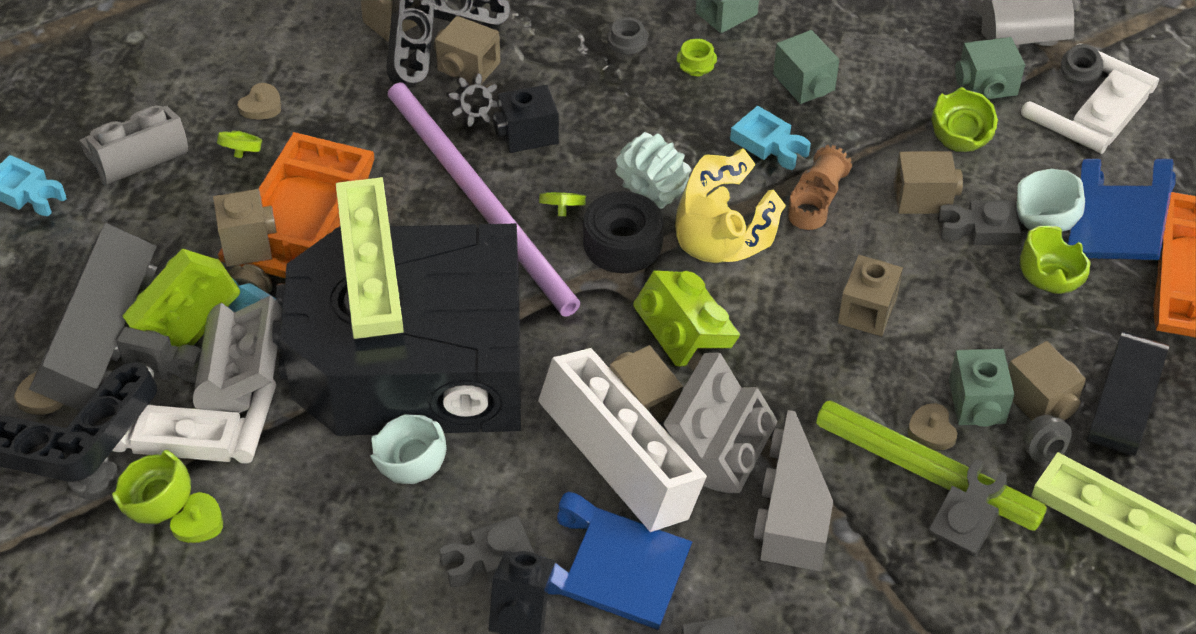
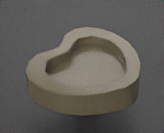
[237,83,281,120]
[14,371,64,415]
[908,403,958,450]

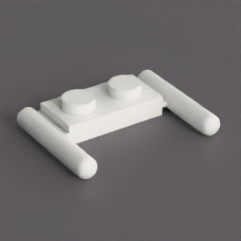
[1021,43,1159,154]
[112,366,276,463]

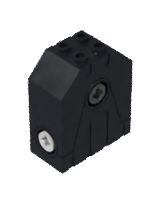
[272,223,521,436]

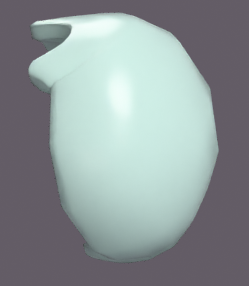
[1016,169,1085,232]
[370,414,446,484]

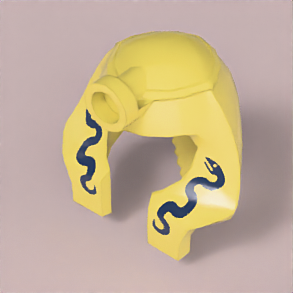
[675,148,786,263]

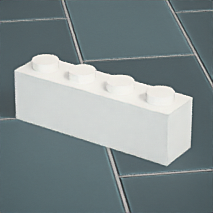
[538,348,707,532]

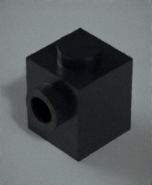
[492,84,559,153]

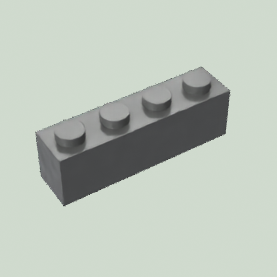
[29,223,157,411]

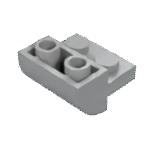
[969,0,1074,48]
[79,106,188,186]
[193,295,282,414]
[664,353,778,493]

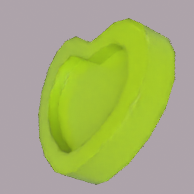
[217,131,262,158]
[539,192,586,216]
[170,492,223,543]

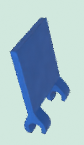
[1068,159,1176,260]
[543,492,692,630]

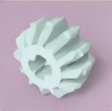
[615,132,691,209]

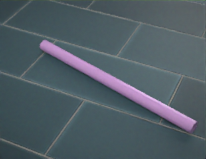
[388,83,580,317]

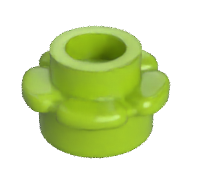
[676,39,717,76]

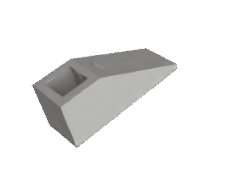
[754,410,833,571]

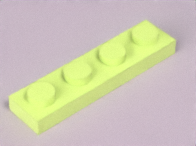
[336,177,404,339]
[1031,452,1196,585]

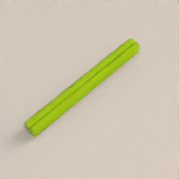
[816,400,1047,531]

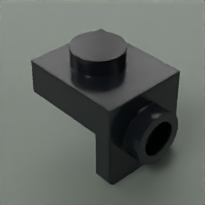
[488,551,555,634]

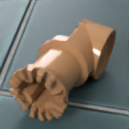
[788,145,852,230]

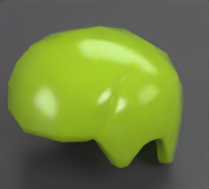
[931,87,998,152]
[1019,226,1091,294]
[112,450,191,525]

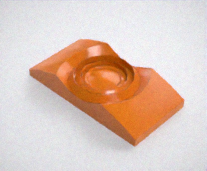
[218,132,375,278]
[1153,192,1196,338]

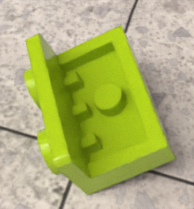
[122,249,240,347]
[633,270,740,366]

